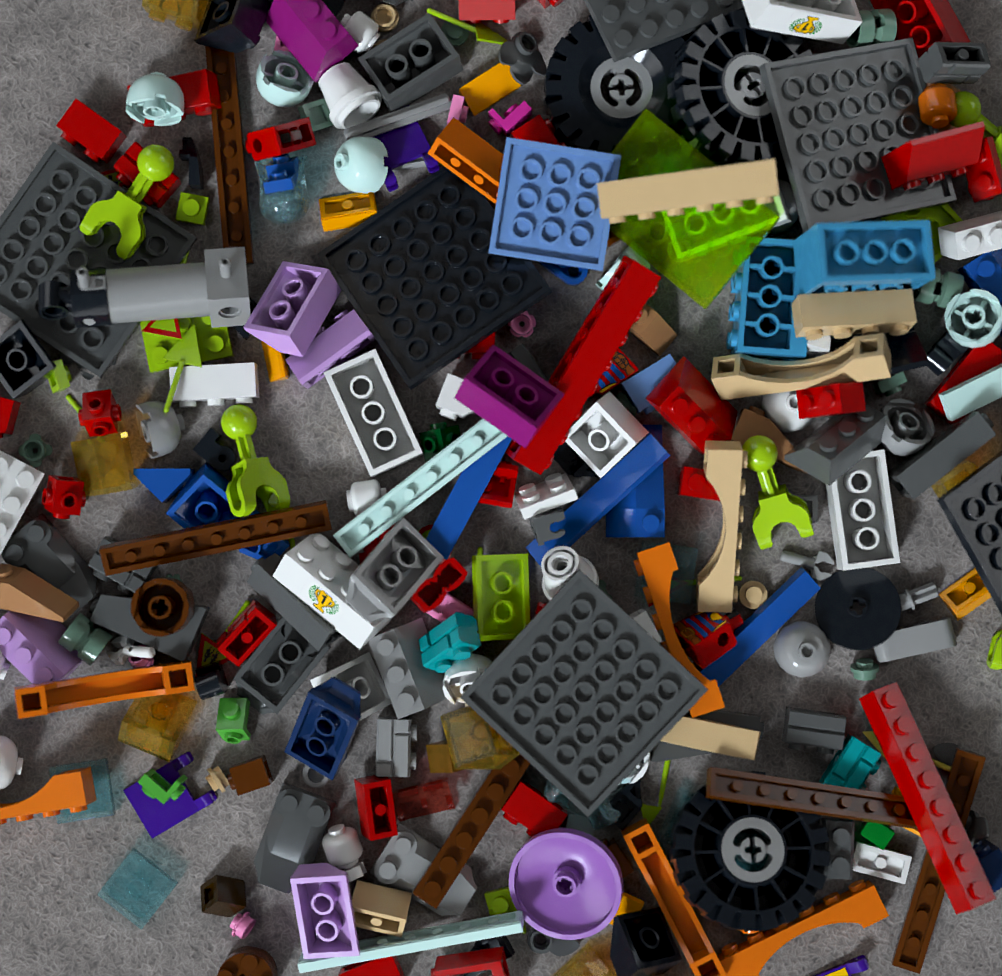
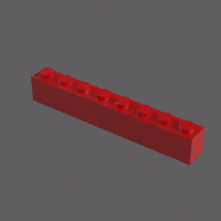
[505,256,661,475]
[859,682,996,914]

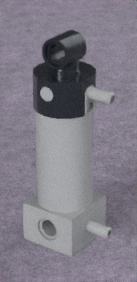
[38,247,251,328]

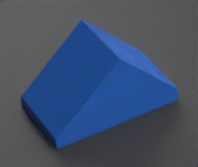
[133,468,195,503]

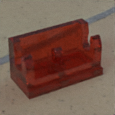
[393,778,455,822]

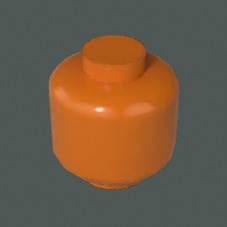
[918,83,957,129]

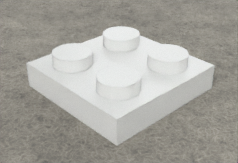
[514,473,578,520]

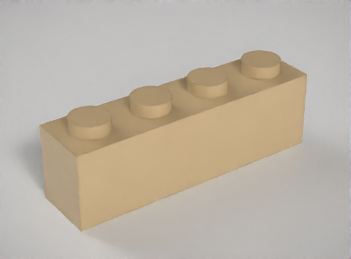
[791,289,917,340]

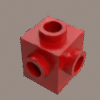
[78,389,122,437]
[42,475,86,519]

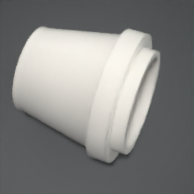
[318,62,382,129]
[541,546,599,601]

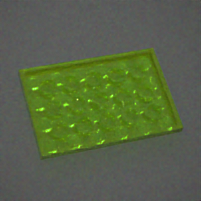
[609,109,781,309]

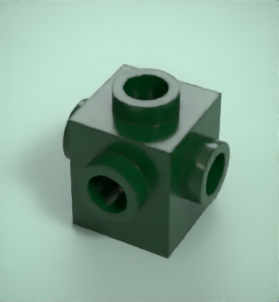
[419,422,461,463]

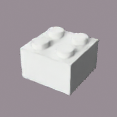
[565,391,649,478]

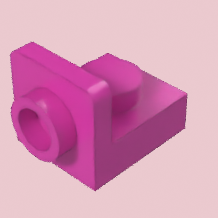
[488,101,532,137]

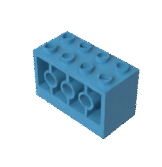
[793,220,936,294]
[726,236,808,361]

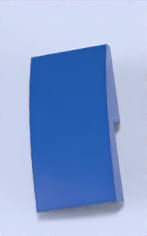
[263,154,299,194]

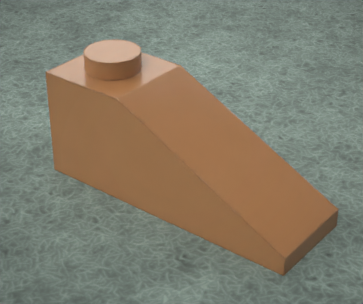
[731,406,808,474]
[0,563,79,622]

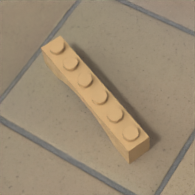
[711,333,891,401]
[695,440,747,613]

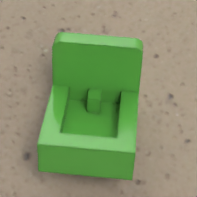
[215,698,251,744]
[138,768,188,804]

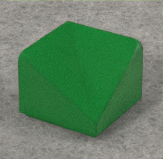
[860,821,895,850]

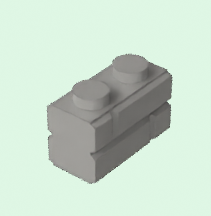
[376,717,417,777]

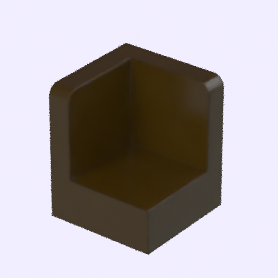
[200,875,247,917]

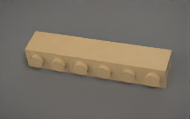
[597,159,779,224]

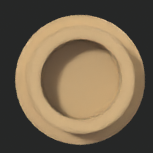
[371,3,399,32]
[739,581,767,609]
[205,766,229,793]

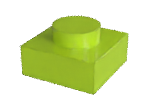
[176,192,210,226]
[48,359,71,393]
[484,886,517,916]

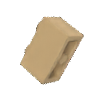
[352,880,412,938]

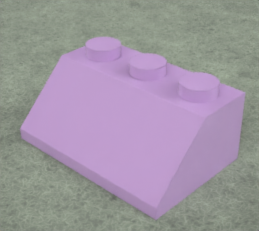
[243,261,341,357]
[285,309,375,389]
[0,611,83,684]
[290,863,360,959]

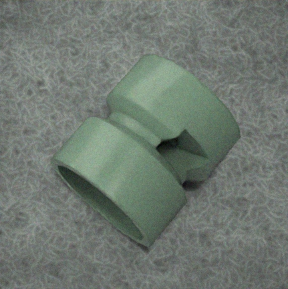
[846,9,897,48]
[913,268,964,309]
[58,613,113,666]

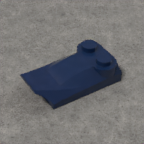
[284,677,361,781]

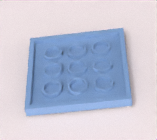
[489,137,621,271]

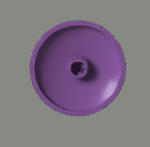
[508,828,623,940]

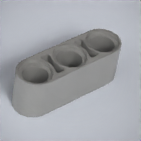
[874,617,957,662]

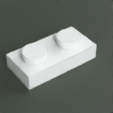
[853,840,912,884]

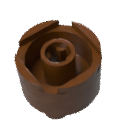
[131,577,195,637]
[217,946,277,976]

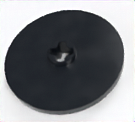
[815,568,901,650]

